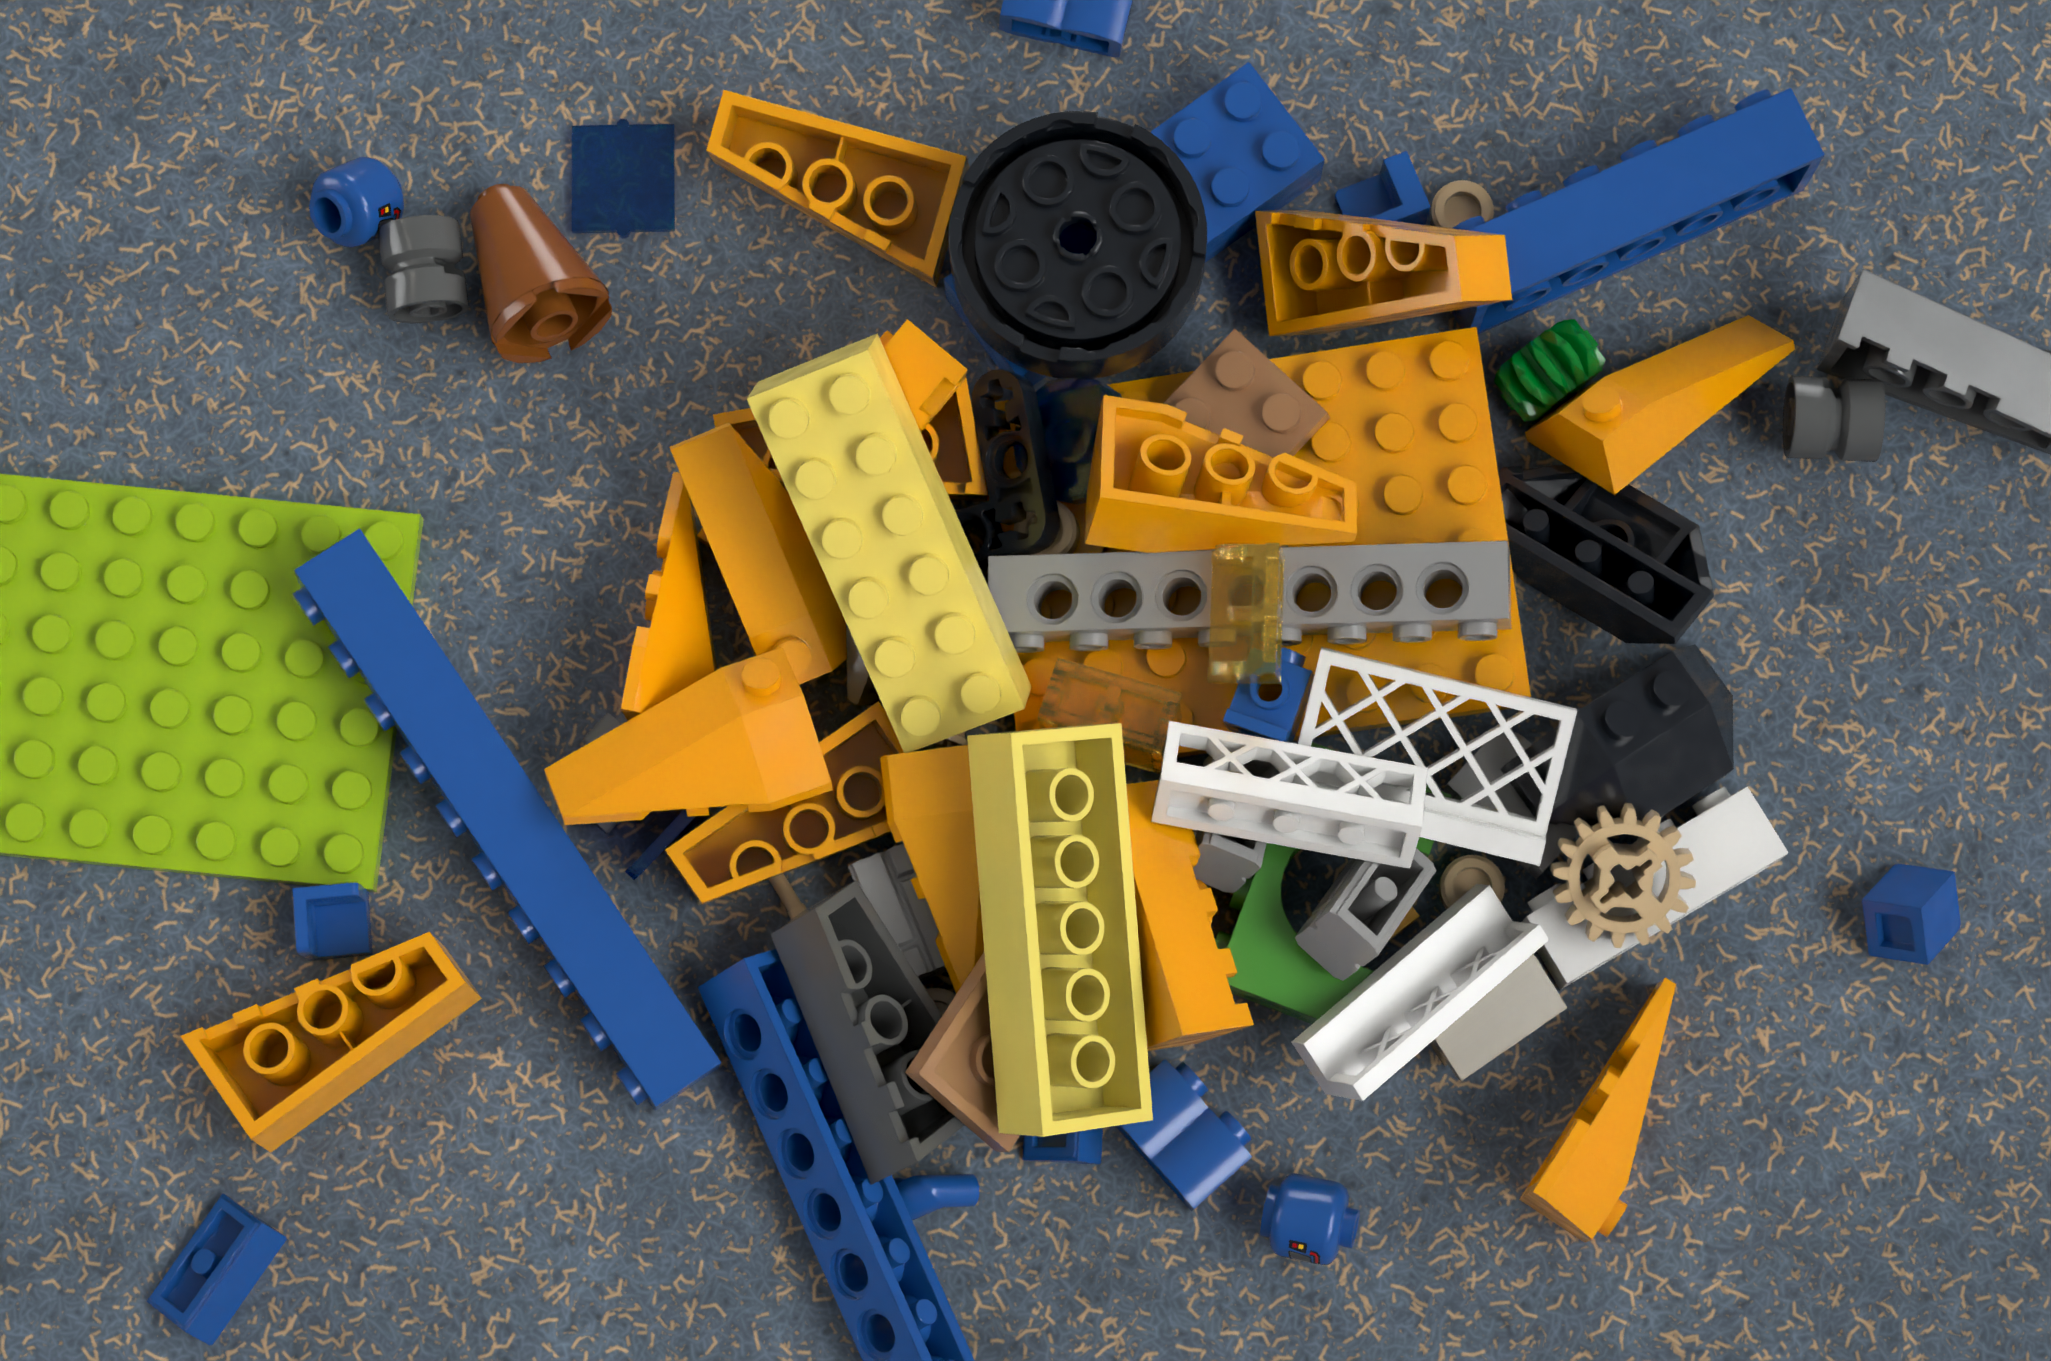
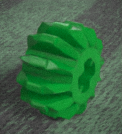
[1494,319,1606,421]

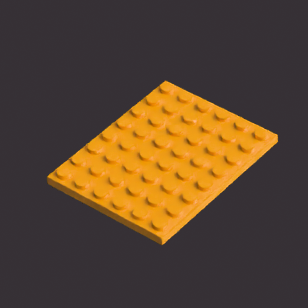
[982,327,1531,765]

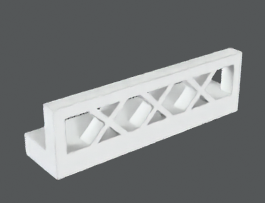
[1151,721,1428,869]
[1291,884,1549,1101]

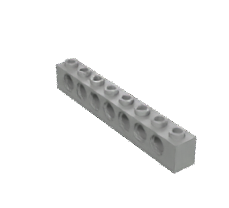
[988,541,1512,653]

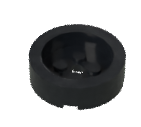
[949,111,1207,380]

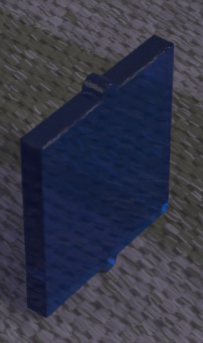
[572,119,675,238]
[625,809,695,880]

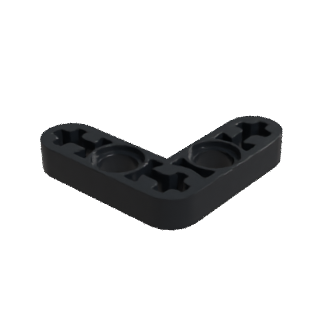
[955,369,1060,569]

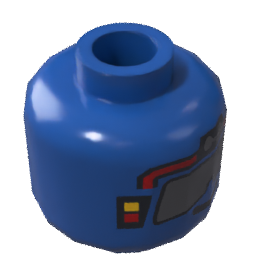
[309,157,404,248]
[1260,1173,1360,1265]

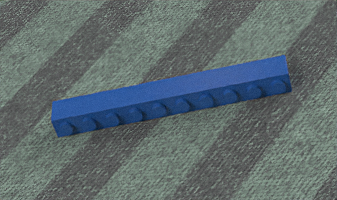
[292,528,721,1111]

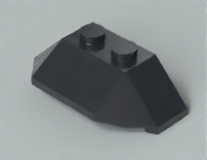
[1499,465,1714,644]
[1500,644,1734,836]

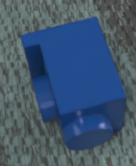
[1223,644,1314,743]

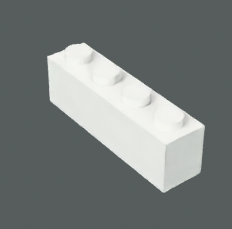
[1522,787,1788,990]

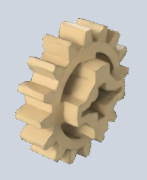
[1550,803,1696,948]

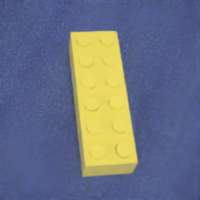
[747,333,1032,753]
[967,723,1153,1137]

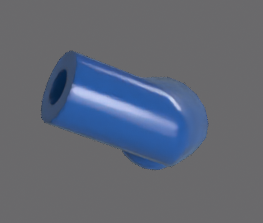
[894,1174,980,1220]

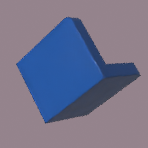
[1335,151,1431,225]
[1862,864,1961,965]
[292,883,373,961]

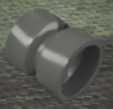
[378,215,469,324]
[1783,375,1886,462]

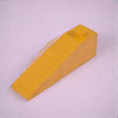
[1085,395,1357,553]
[669,422,847,685]
[880,745,984,994]

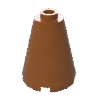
[470,184,612,363]

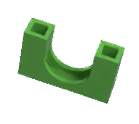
[1216,742,1451,1024]

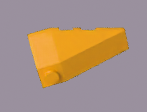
[1525,315,1795,495]
[621,472,717,721]
[544,647,833,825]
[1519,977,1676,1242]

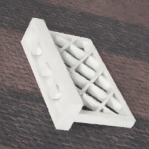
[1298,647,1577,866]

